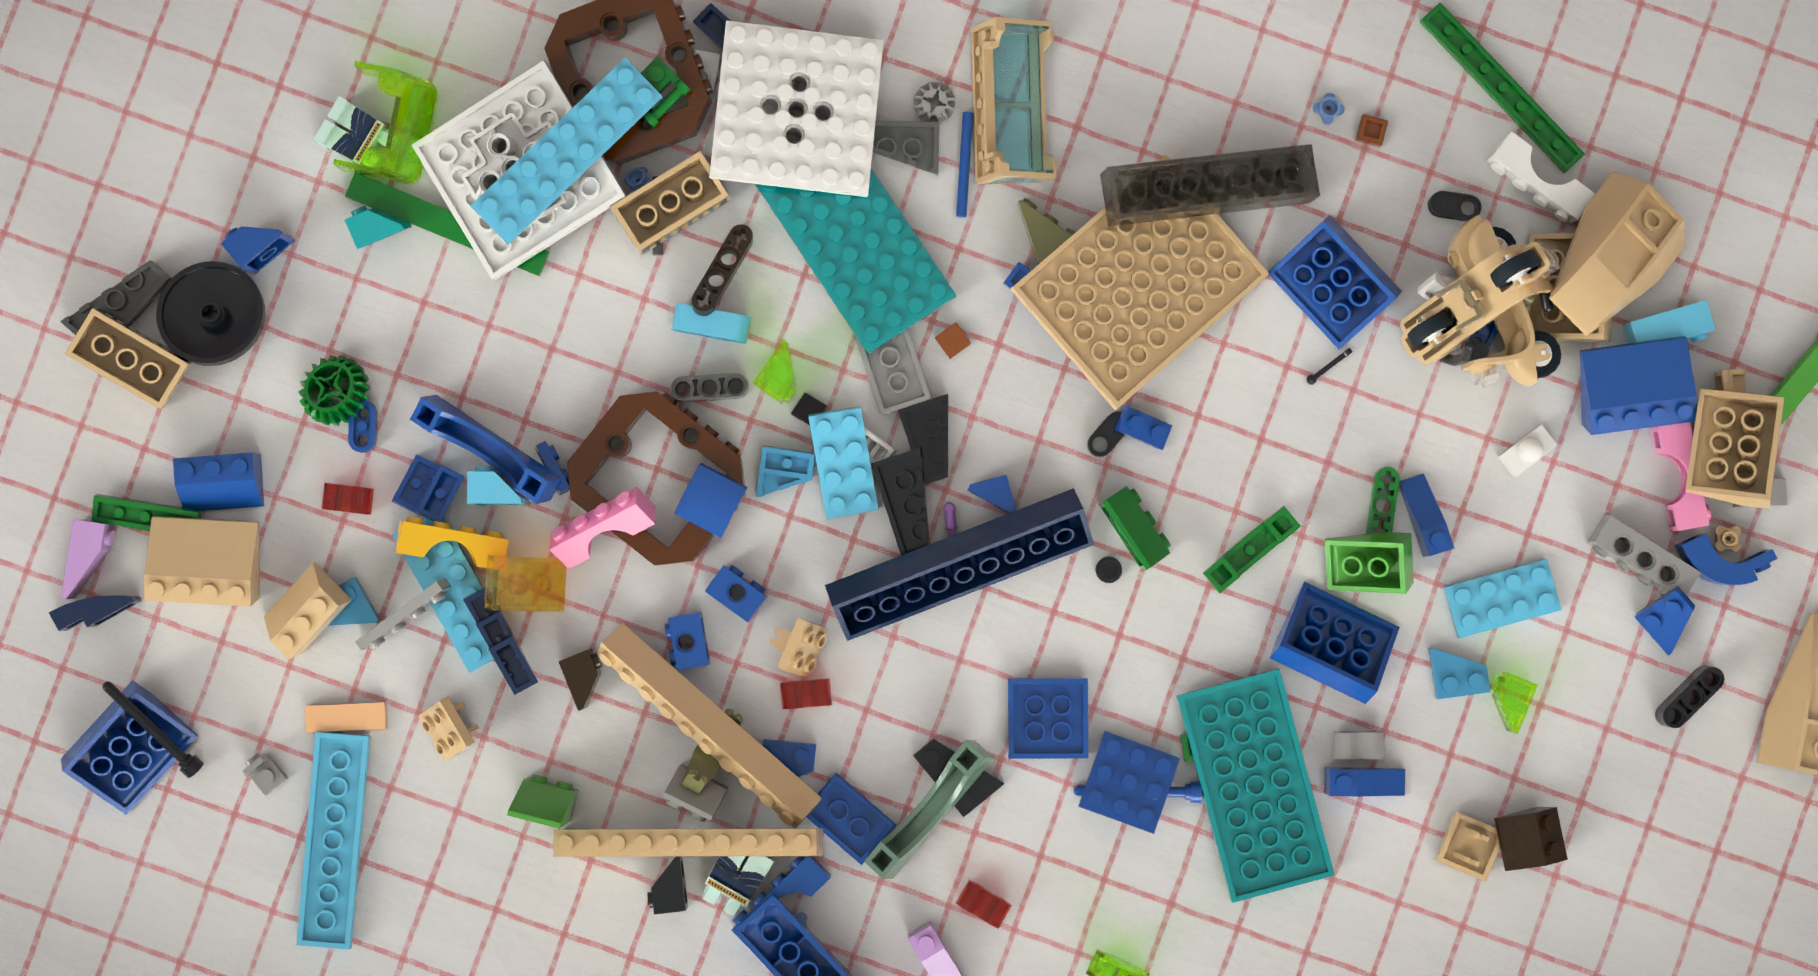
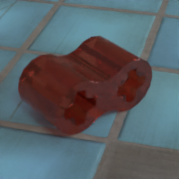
[321,483,374,515]
[780,678,832,709]
[955,879,1012,929]

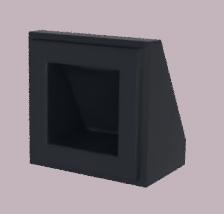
[791,393,827,426]

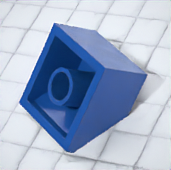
[221,226,295,275]

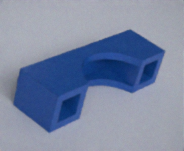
[732,856,831,941]

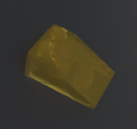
[484,555,567,611]

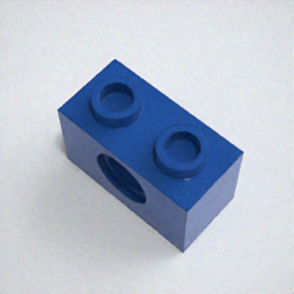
[705,564,768,622]
[665,612,711,670]

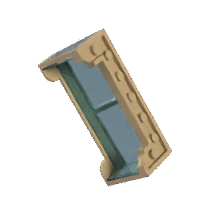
[971,17,1058,184]

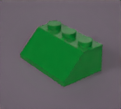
[1099,486,1171,570]

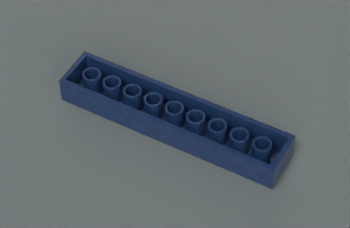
[825,488,1095,641]

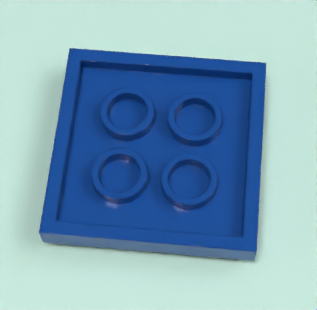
[1008,678,1088,759]
[1078,731,1180,834]

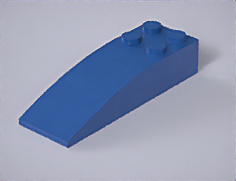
[733,894,853,976]

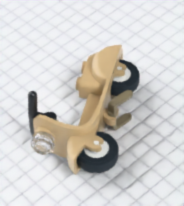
[1439,215,1562,388]
[1400,242,1559,365]

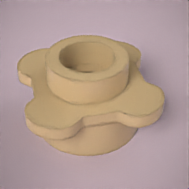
[1714,525,1742,552]

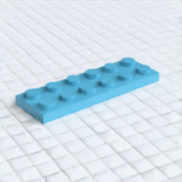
[392,517,494,673]

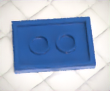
[806,772,896,865]

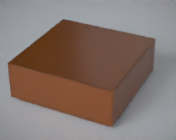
[1355,114,1388,147]
[935,322,971,359]

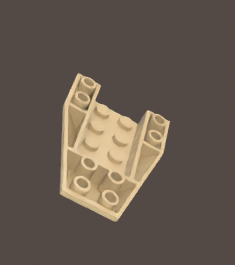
[1549,172,1685,336]
[1756,612,1818,775]

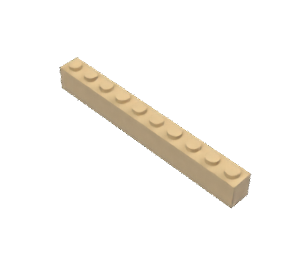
[597,622,822,828]
[553,828,823,857]

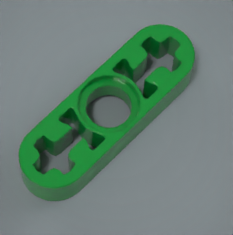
[1366,467,1400,534]

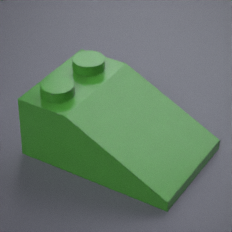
[1325,532,1414,594]
[507,774,579,829]

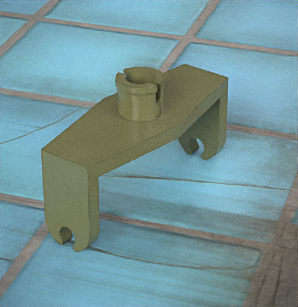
[681,709,743,795]

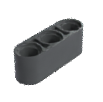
[671,373,749,402]

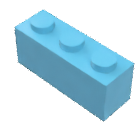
[1623,300,1716,344]

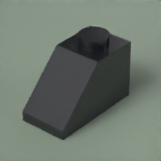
[647,856,688,915]

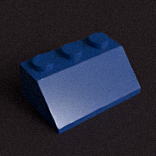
[173,452,264,511]

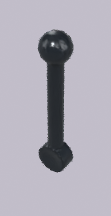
[1306,348,1353,385]

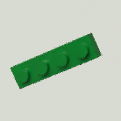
[91,494,201,531]

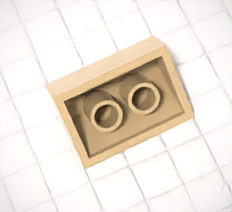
[264,562,352,660]

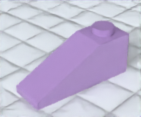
[61,519,115,599]
[908,921,963,976]

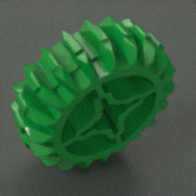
[298,355,371,426]

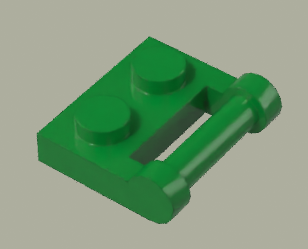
[641,56,691,127]

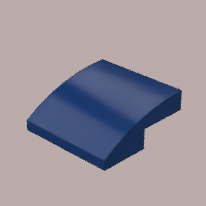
[392,454,465,522]
[674,463,748,538]

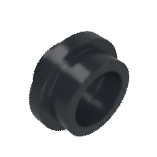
[1095,557,1122,583]

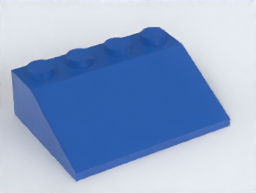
[1268,215,1402,349]
[1580,336,1697,435]
[1270,581,1400,704]
[61,680,198,815]

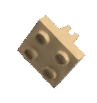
[770,618,828,678]
[418,696,480,761]
[1435,811,1500,882]

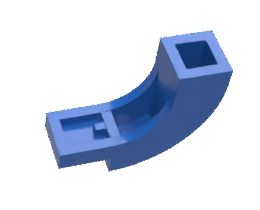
[1674,534,1778,585]

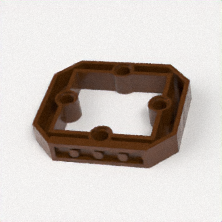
[544,0,713,165]
[567,391,746,566]

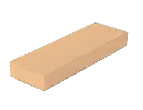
[305,702,387,733]

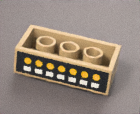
[610,151,730,256]
[65,307,191,409]

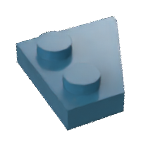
[756,445,815,497]
[328,577,381,626]
[1429,648,1490,699]

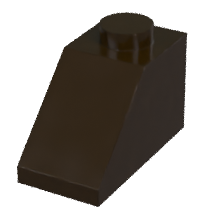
[559,649,603,711]

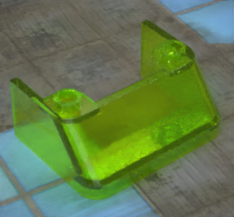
[333,61,439,184]

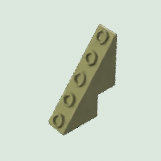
[1017,198,1075,265]

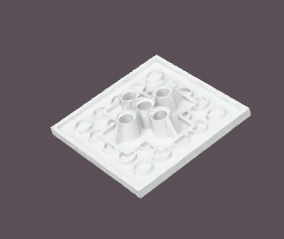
[709,20,884,197]
[412,60,627,281]

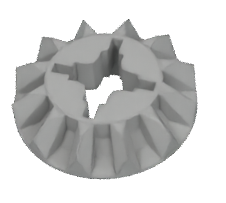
[914,82,955,124]

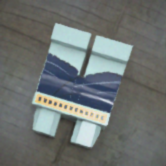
[313,96,398,171]
[702,856,775,917]

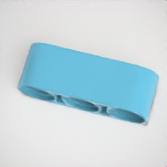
[671,303,751,344]

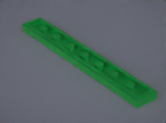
[1420,3,1585,173]
[345,172,550,277]

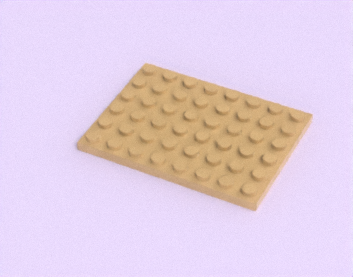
[1010,155,1269,410]

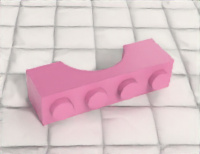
[1651,422,1711,531]
[549,486,656,569]

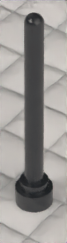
[102,681,204,778]

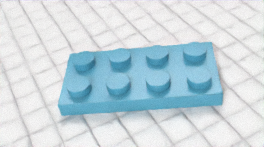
[808,406,878,519]
[1443,559,1562,638]

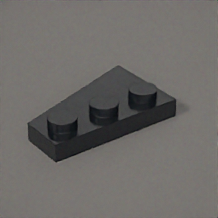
[898,394,948,485]
[913,738,1004,817]

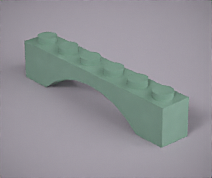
[864,740,994,879]

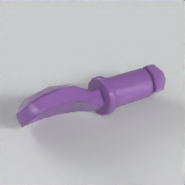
[943,502,958,537]

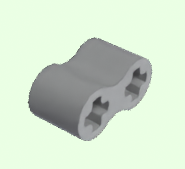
[1334,731,1384,759]

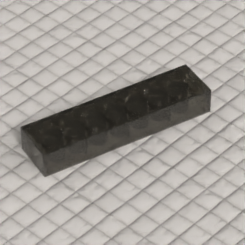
[1100,144,1320,226]

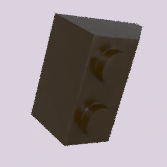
[1494,807,1568,871]

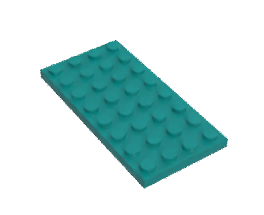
[755,169,956,355]
[1176,669,1335,903]

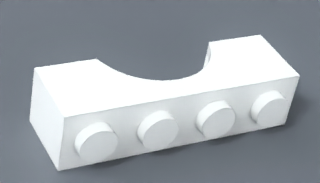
[1487,131,1595,224]

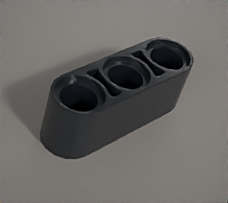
[1655,666,1725,728]

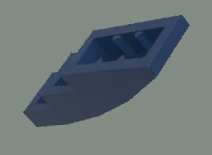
[463,586,538,695]

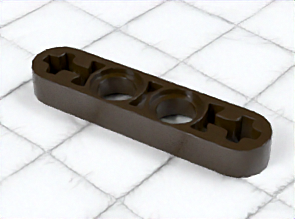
[691,224,753,316]

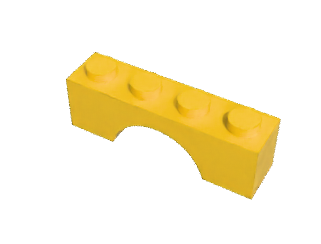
[394,516,509,571]

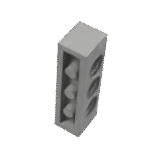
[1587,515,1701,596]

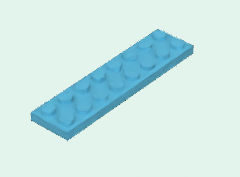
[470,57,662,245]
[296,732,371,949]

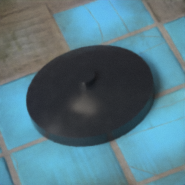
[156,261,265,366]

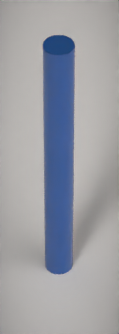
[956,112,973,218]

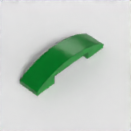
[1203,506,1301,594]

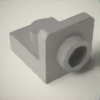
[242,753,288,795]

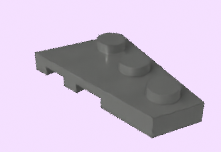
[872,121,939,175]

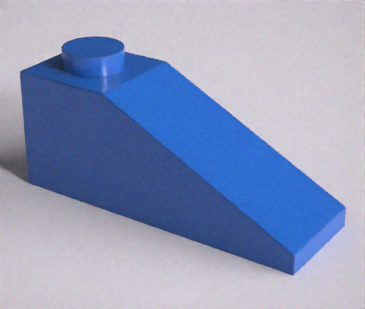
[1399,474,1454,557]
[1324,767,1405,797]

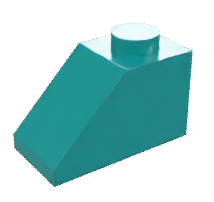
[344,206,412,249]

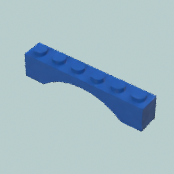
[410,395,562,504]

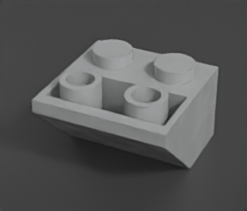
[662,764,729,822]

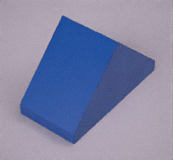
[967,475,1016,514]

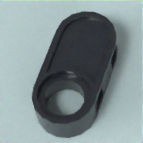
[1427,191,1482,221]
[1087,411,1125,457]

